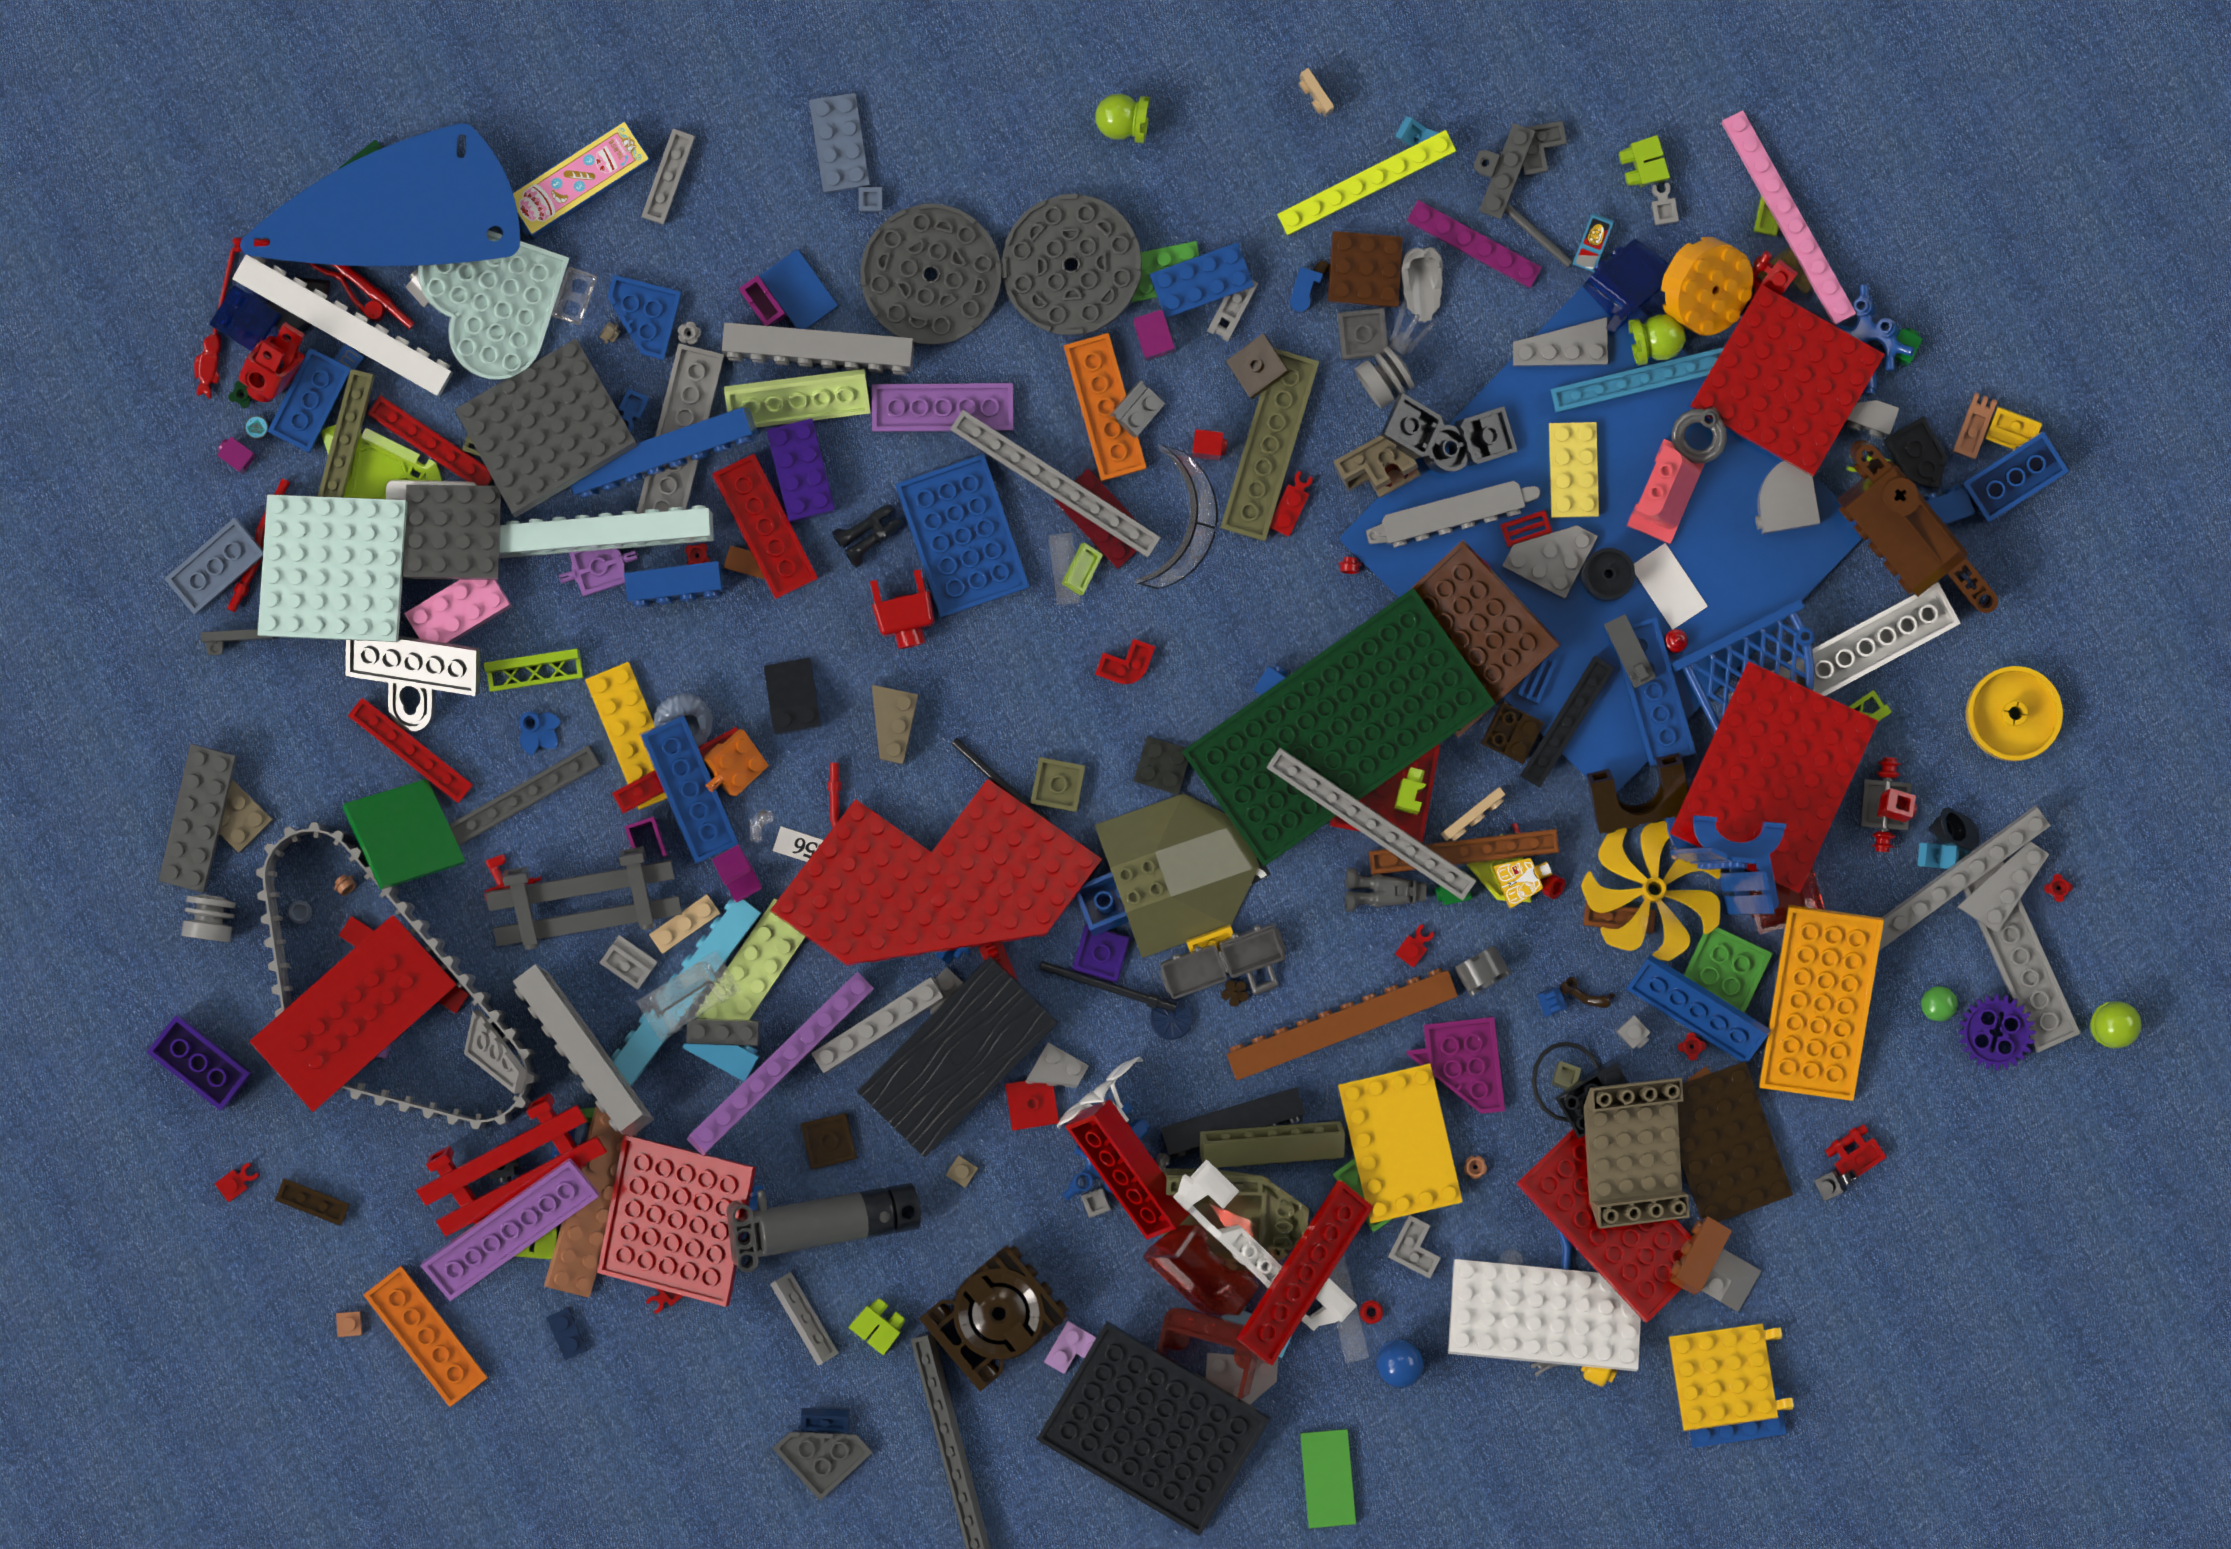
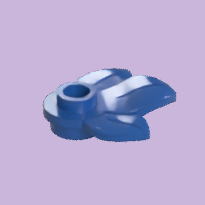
[519,711,561,756]

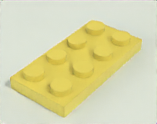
[1549,422,1599,518]

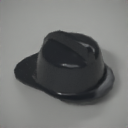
[1929,807,1980,850]

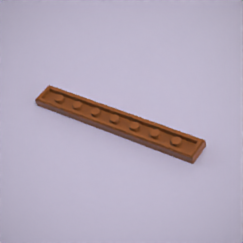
[1369,829,1560,875]

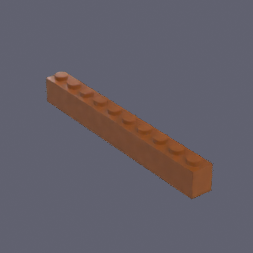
[1226,968,1458,1081]

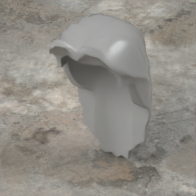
[1402,247,1444,323]

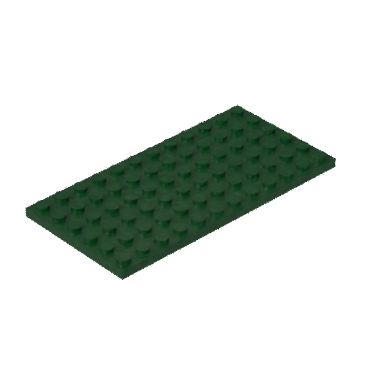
[1182,587,1496,866]

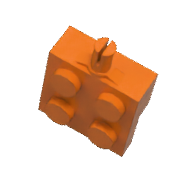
[702,729,769,796]

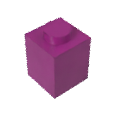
[217,437,257,474]

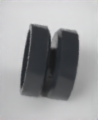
[1581,548,1635,602]

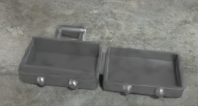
[1160,923,1286,999]

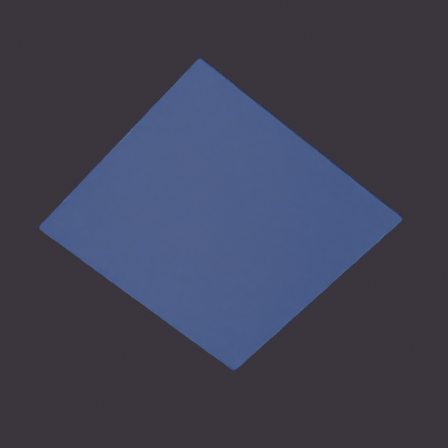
[1340,271,1862,794]

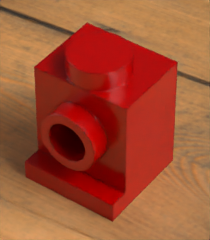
[1877,788,1917,823]

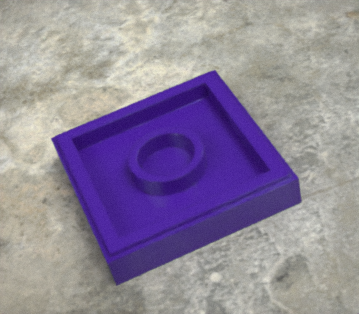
[1072,924,1130,983]

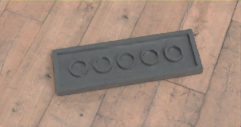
[159,744,238,893]

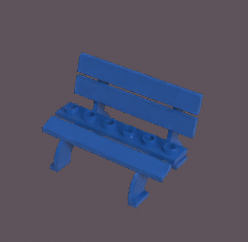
[1666,815,1786,915]

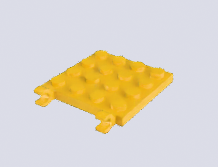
[1668,1324,1794,1432]

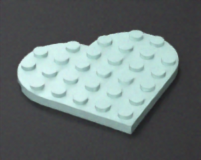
[418,230,569,380]

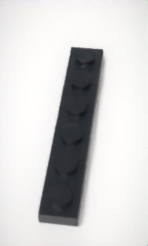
[1520,656,1614,788]

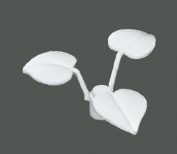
[1057,1057,1143,1130]

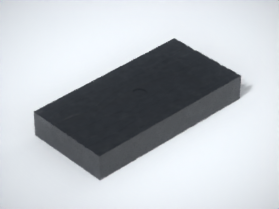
[857,954,1058,1158]

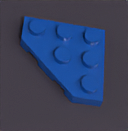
[607,275,682,361]

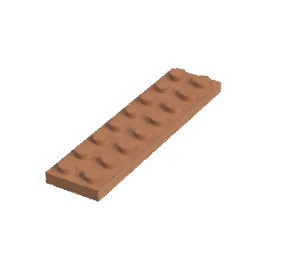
[544,1105,637,1298]

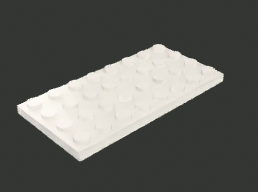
[1448,1259,1641,1371]

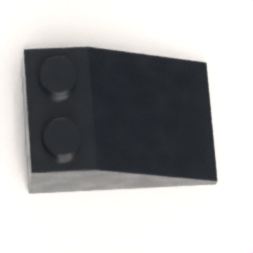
[764,657,823,735]

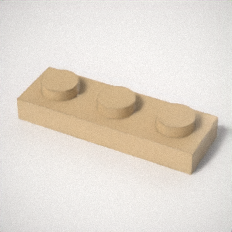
[649,894,721,954]

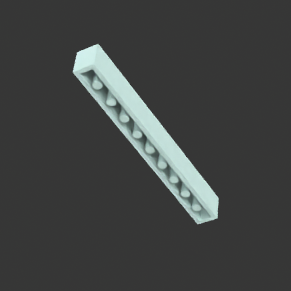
[499,505,714,558]

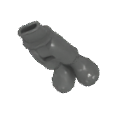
[1345,867,1427,912]

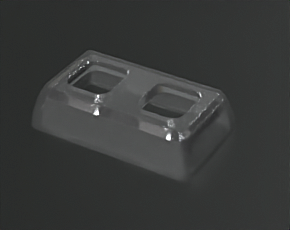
[551,267,597,325]

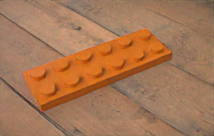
[1063,333,1147,482]
[363,1265,488,1407]

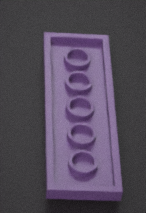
[872,383,1013,432]

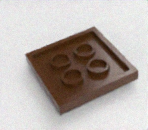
[1327,231,1403,308]

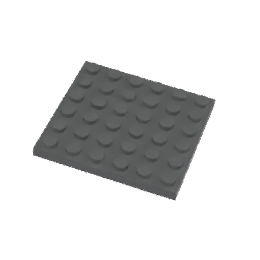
[454,338,638,518]

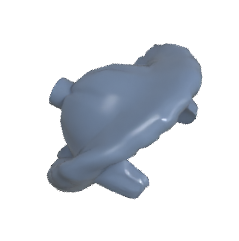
[654,693,713,747]

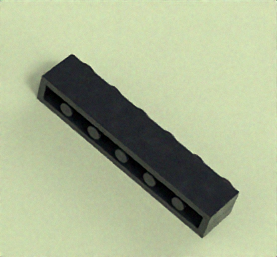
[1161,1087,1305,1158]

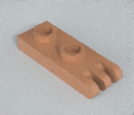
[1952,392,1997,460]

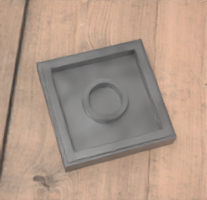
[1337,308,1388,360]

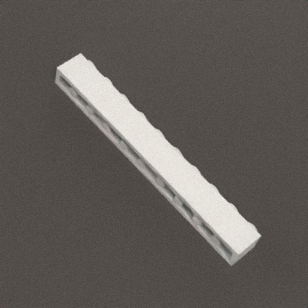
[232,255,453,397]

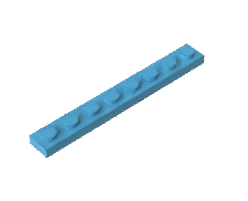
[1550,347,1724,413]

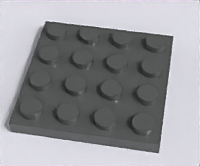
[403,485,501,580]

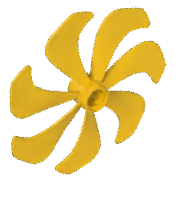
[1581,821,1721,961]

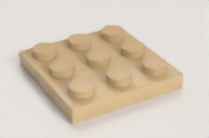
[1440,787,1505,841]

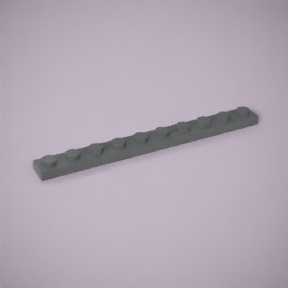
[910,1334,991,1549]

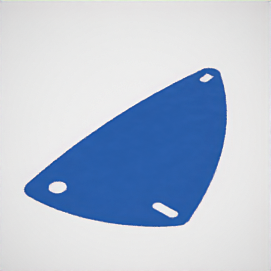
[240,123,520,266]

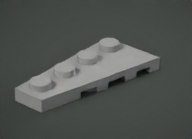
[1957,841,2049,933]

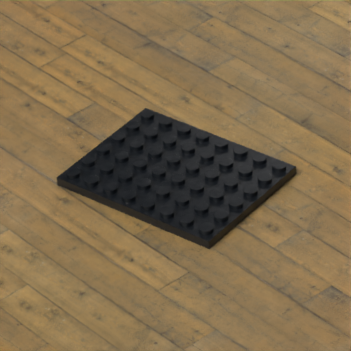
[1036,1320,1271,1536]

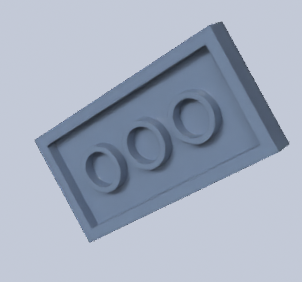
[809,93,870,193]
[164,518,263,615]

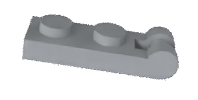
[1207,280,1258,342]

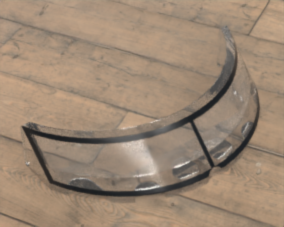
[1135,444,1218,590]

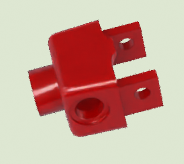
[239,322,305,403]
[870,569,935,649]

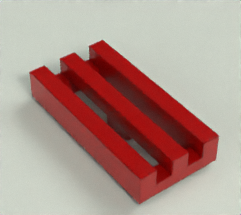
[1500,510,1552,547]

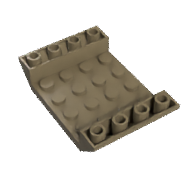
[1584,1077,1690,1229]

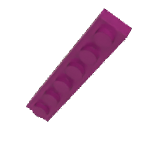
[1406,200,1542,289]

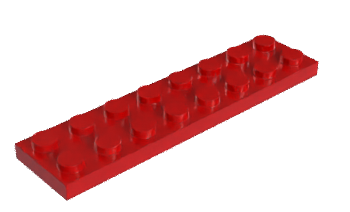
[1236,1180,1373,1366]

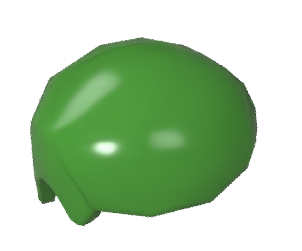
[1921,986,1959,1022]

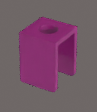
[1134,310,1175,361]
[624,816,669,865]
[712,844,762,903]

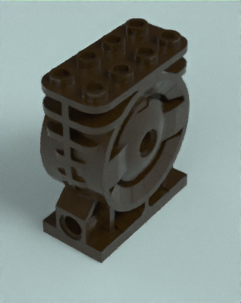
[919,1244,1069,1392]

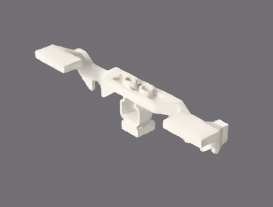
[1173,1160,1357,1331]

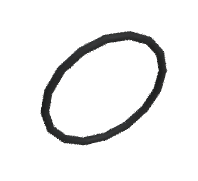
[1531,1041,1600,1123]

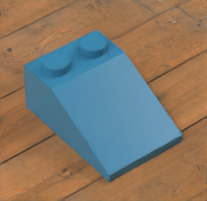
[682,1044,761,1081]

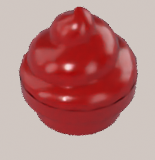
[1664,629,1688,653]

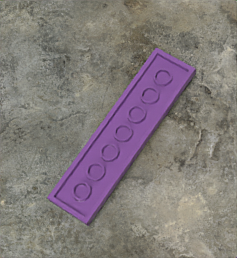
[421,1158,600,1301]

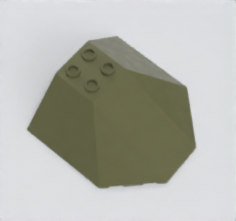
[1095,793,1259,958]
[1162,1168,1309,1274]

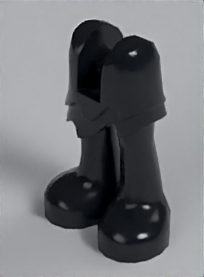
[831,504,903,569]

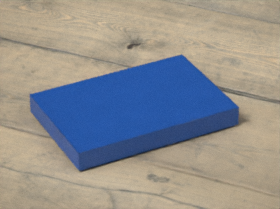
[759,249,838,329]

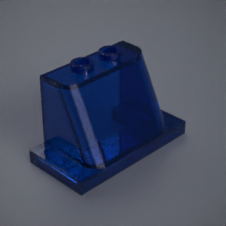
[1583,238,1670,335]

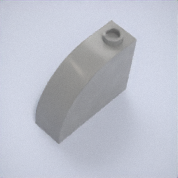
[1755,461,1820,534]

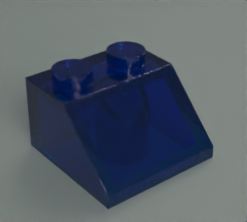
[209,285,281,351]

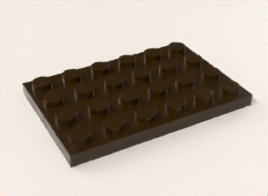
[1677,1061,1793,1222]

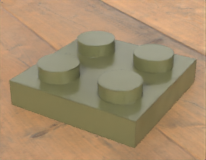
[1030,757,1086,812]

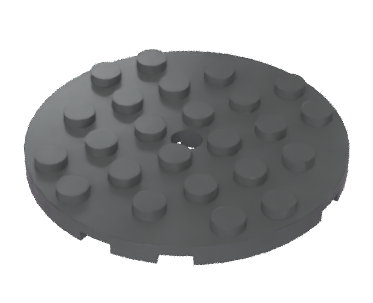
[1001,194,1142,336]
[860,204,1002,345]

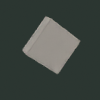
[1081,1188,1111,1218]

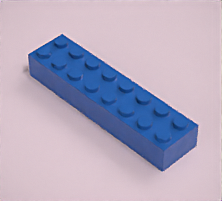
[571,407,758,498]

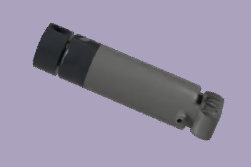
[726,1183,921,1272]

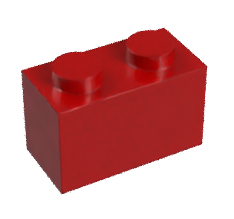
[1192,429,1227,461]

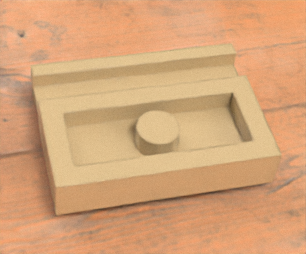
[1299,68,1334,117]

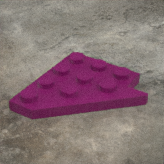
[1406,1017,1505,1114]

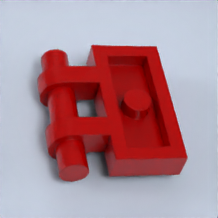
[1751,251,1798,298]
[1824,1124,1887,1181]

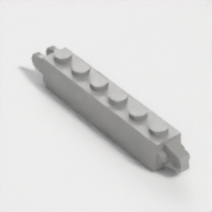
[1366,481,1541,548]

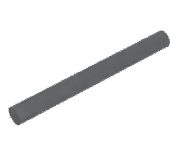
[1505,203,1573,268]

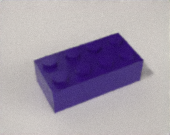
[766,418,836,523]
[146,1015,254,1111]

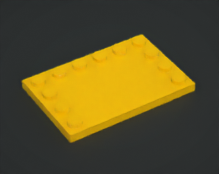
[1338,1063,1463,1224]

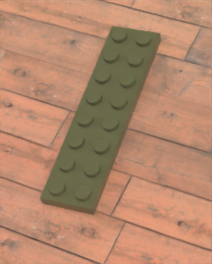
[1220,348,1319,542]

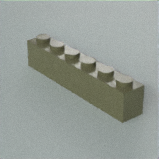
[1200,1121,1345,1169]

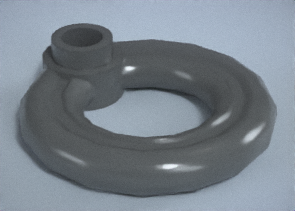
[1671,407,1727,464]

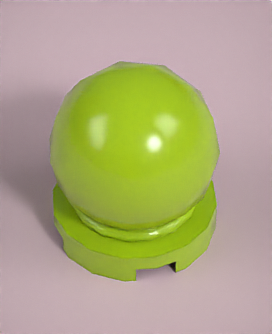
[1095,93,1150,144]
[1628,314,1686,366]
[2090,1001,2142,1049]

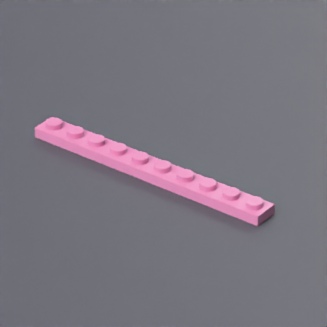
[1721,110,1856,326]

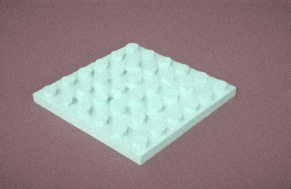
[258,495,408,642]

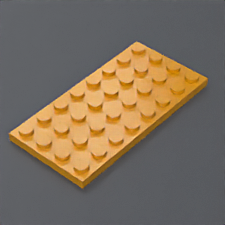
[1759,905,1884,1101]

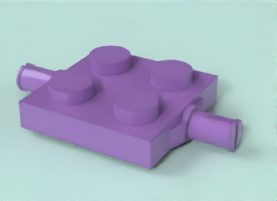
[559,549,638,597]

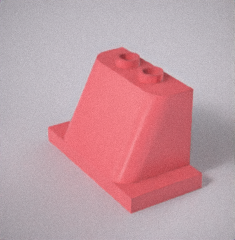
[1627,439,1705,544]

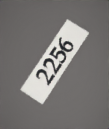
[773,827,823,862]

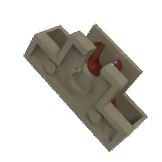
[1333,436,1421,498]

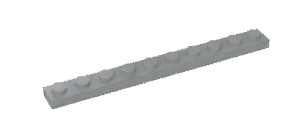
[950,410,1161,558]
[1266,748,1476,900]
[1879,805,2051,951]

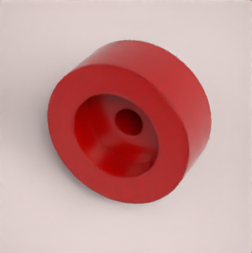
[1541,874,1565,899]

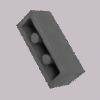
[686,1018,761,1046]

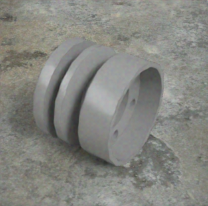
[1354,346,1415,409]
[181,894,236,943]

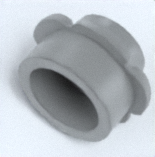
[678,322,701,345]

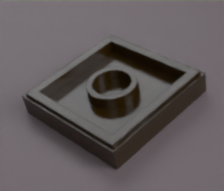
[800,1113,858,1170]

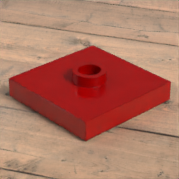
[1005,1081,1059,1131]

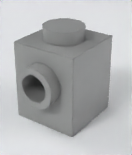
[1615,1015,1651,1049]

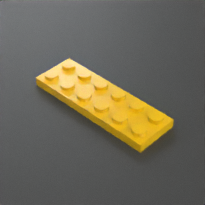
[585,662,667,810]

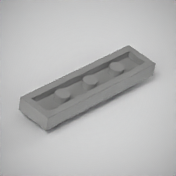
[641,129,696,225]
[770,1272,839,1366]

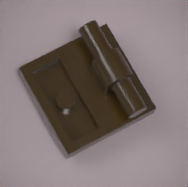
[1480,701,1544,764]

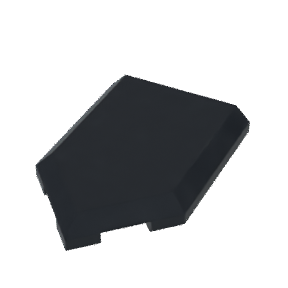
[260,277,330,340]
[1883,416,1948,489]

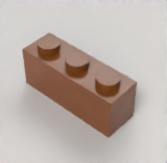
[1670,1216,1732,1295]

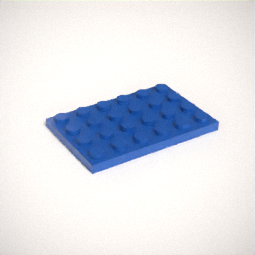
[895,454,1030,618]

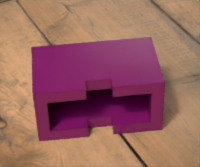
[739,275,787,327]

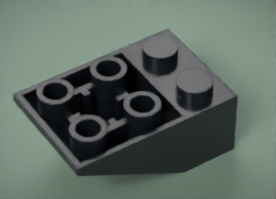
[1555,1059,1628,1138]

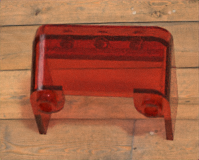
[1157,1307,1258,1399]

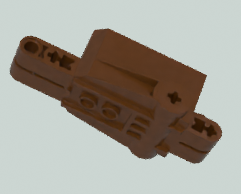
[1836,440,1998,613]

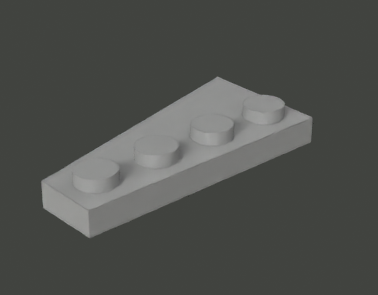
[1513,317,1608,366]
[464,1010,527,1094]

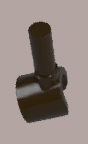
[1313,261,1330,277]

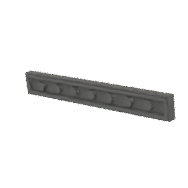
[449,745,601,846]

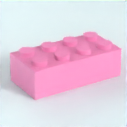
[404,580,512,644]

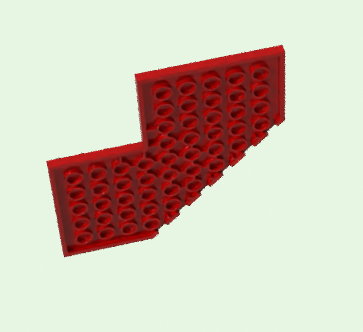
[770,779,1102,966]

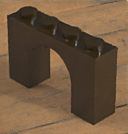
[1586,753,1688,834]

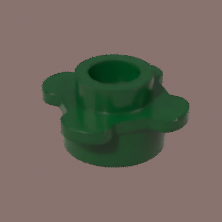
[228,381,252,408]

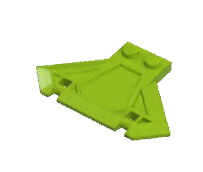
[321,425,442,499]

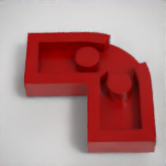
[1095,638,1155,685]

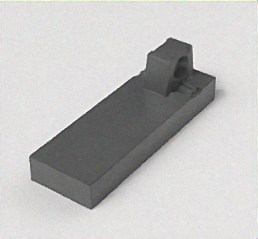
[1604,614,1656,689]
[201,629,275,656]

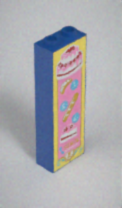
[513,120,652,239]

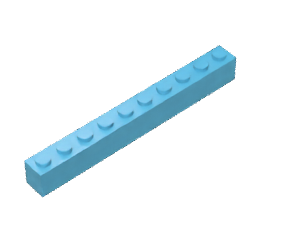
[611,897,762,1087]

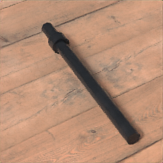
[951,737,1051,823]
[1039,961,1177,1012]

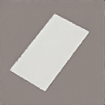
[1634,543,1708,630]

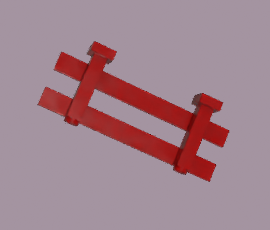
[416,1093,607,1237]

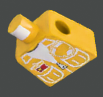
[1492,858,1552,909]

